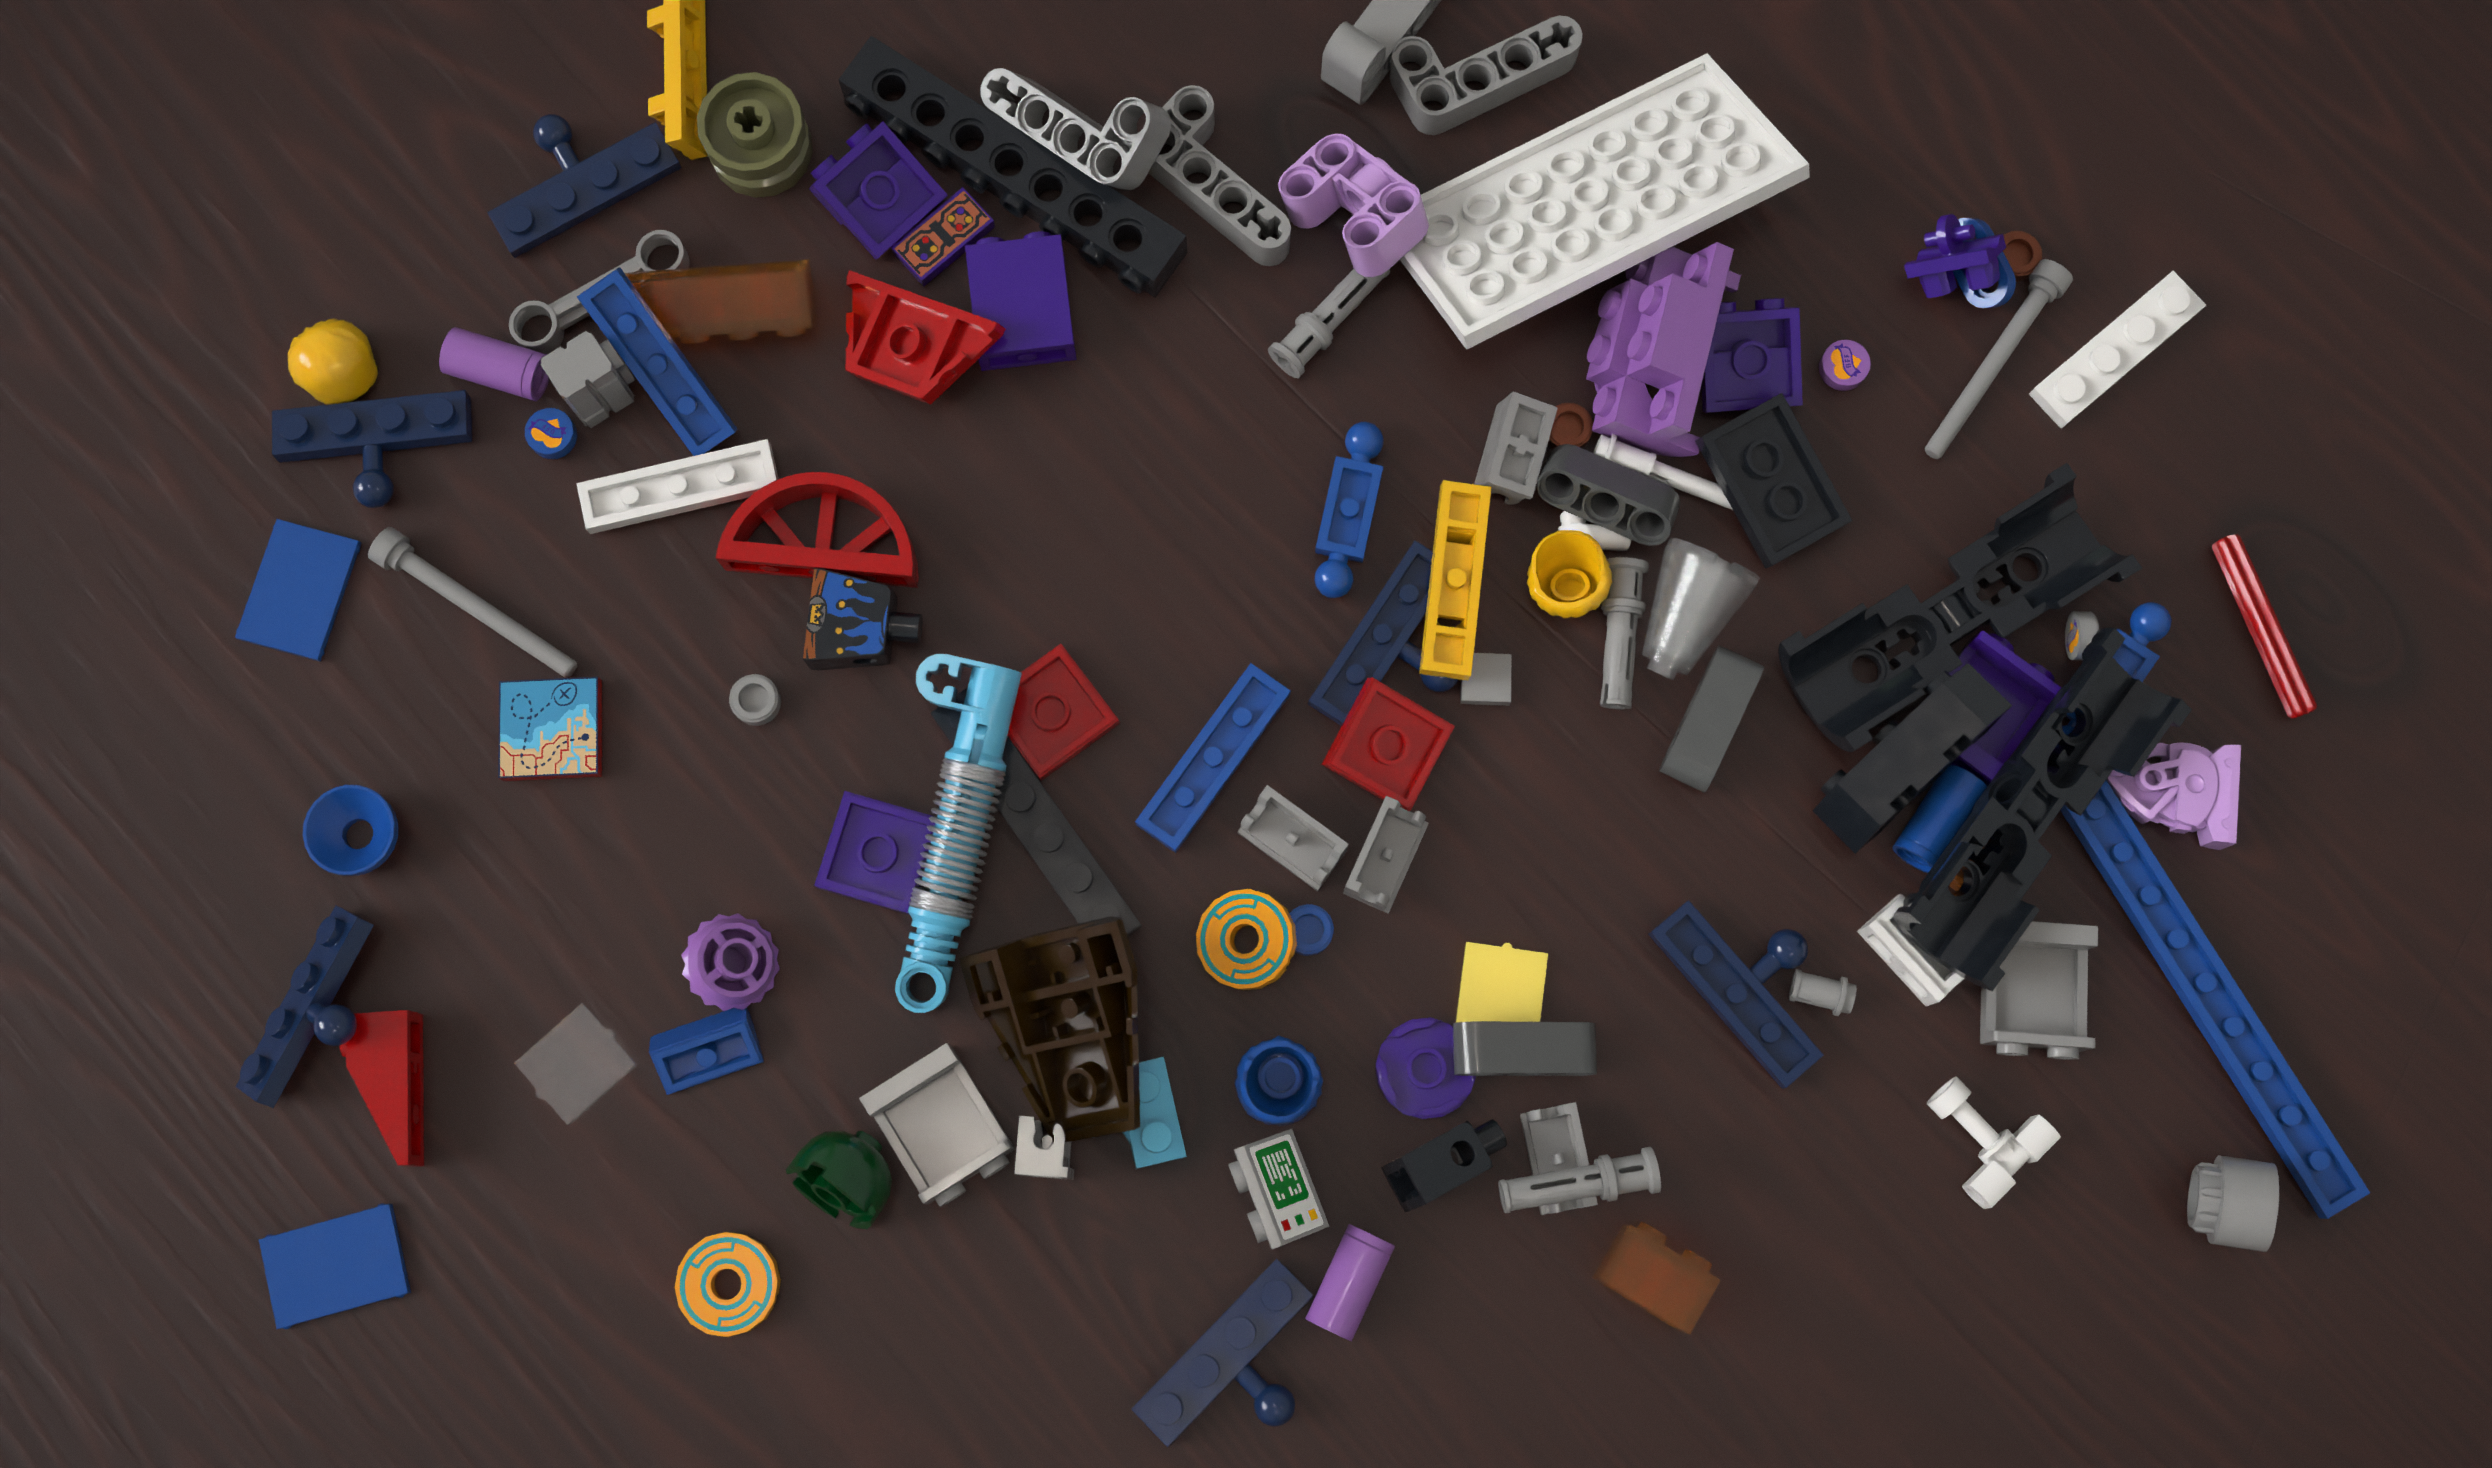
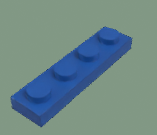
[577,267,738,456]
[1135,663,1291,853]

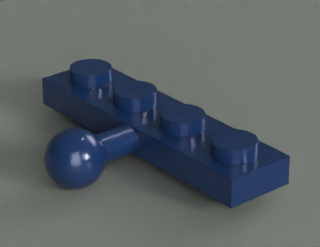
[487,114,682,258]
[272,390,472,508]
[1308,540,1458,726]
[1648,900,1824,1089]
[235,905,374,1108]
[1131,1259,1314,1447]

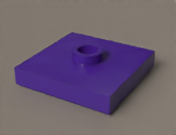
[814,791,935,915]

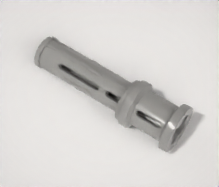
[1268,269,1390,378]
[1600,557,1649,709]
[1498,1146,1661,1214]

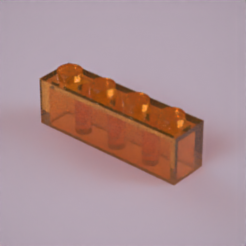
[625,259,817,344]

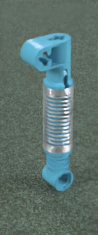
[895,654,1022,1013]

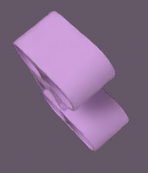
[1278,134,1429,277]

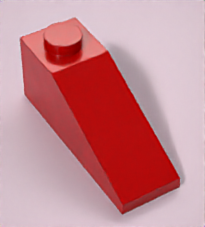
[339,1010,424,1167]

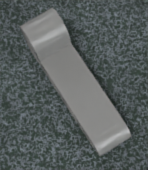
[1321,0,1441,105]
[1389,15,1583,135]
[980,68,1171,191]
[1148,85,1291,266]

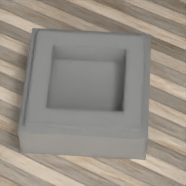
[1460,653,1512,706]

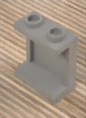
[1980,921,2098,1060]
[859,1043,1015,1207]

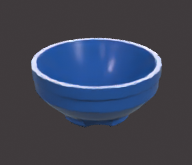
[303,785,399,876]

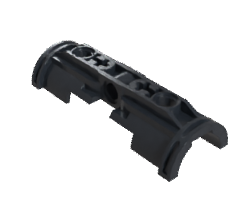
[1778,463,2142,752]
[1894,628,2192,992]

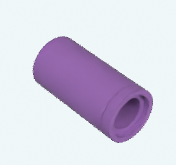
[439,327,549,401]
[1305,1224,1395,1342]

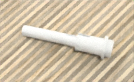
[1593,434,1733,510]

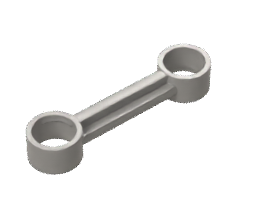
[509,230,690,354]

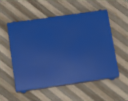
[235,519,362,662]
[259,1203,411,1329]

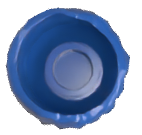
[1234,1036,1324,1126]

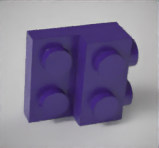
[809,122,948,260]
[1702,298,1803,413]

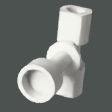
[1927,1076,2061,1209]

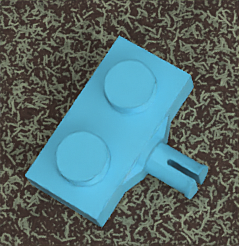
[1092,1057,1187,1169]

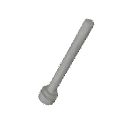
[1924,259,2073,459]
[368,527,577,678]

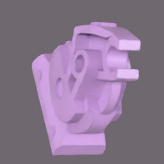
[2107,742,2241,850]

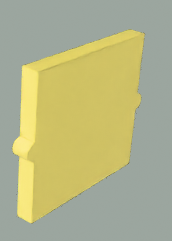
[1456,942,1548,1023]

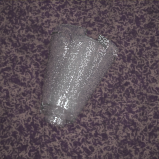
[1642,538,1760,680]

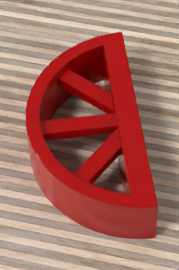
[716,472,919,588]

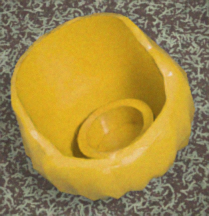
[288,318,378,405]
[1527,530,1612,619]

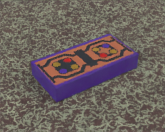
[891,187,996,287]

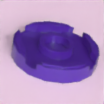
[1375,1017,1476,1120]

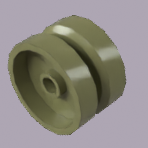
[697,72,813,198]

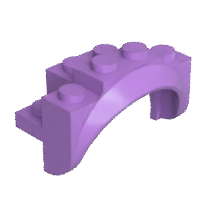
[1586,242,1741,457]

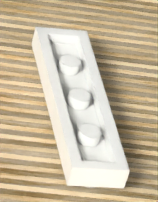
[2029,271,2206,429]
[576,439,778,534]

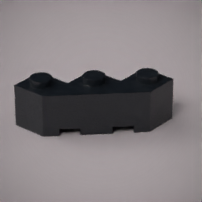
[1813,663,2013,854]

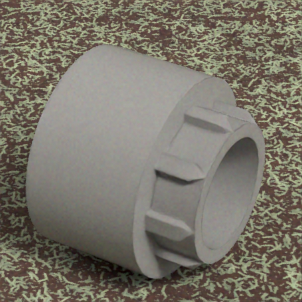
[2187,1155,2279,1252]

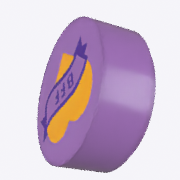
[1819,340,1871,391]

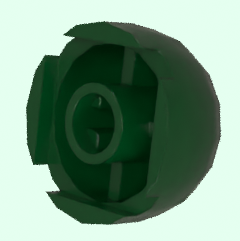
[786,1131,892,1229]

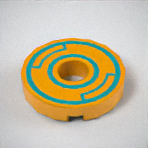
[1196,889,1297,990]
[675,1232,781,1337]

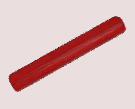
[2212,534,2317,718]

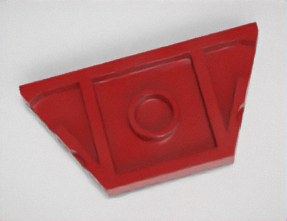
[845,270,1006,405]

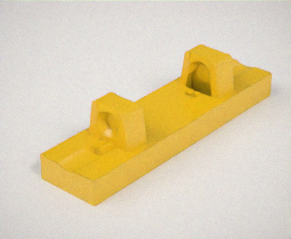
[647,0,708,160]
[1419,480,1491,681]

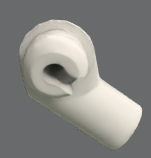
[1558,511,1631,551]

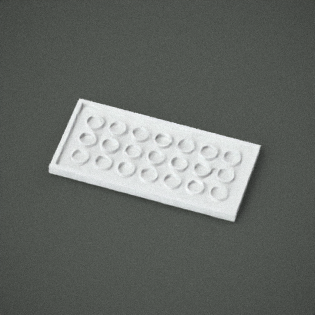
[1400,53,1810,349]

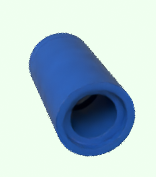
[1892,765,1987,873]

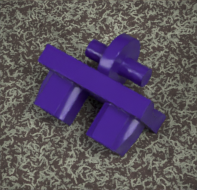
[1904,214,2006,298]

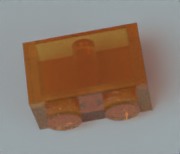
[1593,1221,1721,1335]

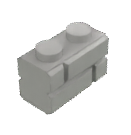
[540,331,635,428]

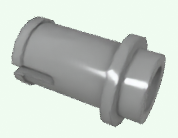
[1789,969,1857,1017]

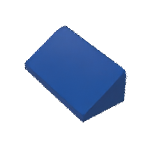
[649,1007,764,1095]

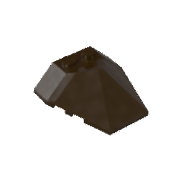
[958,916,1140,1142]

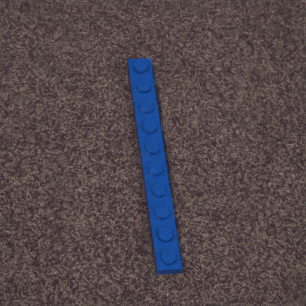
[2060,780,2370,1219]

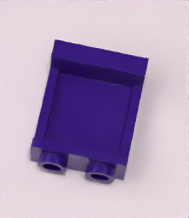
[965,231,1077,371]
[1926,631,2061,787]

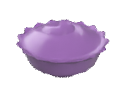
[681,913,780,1011]

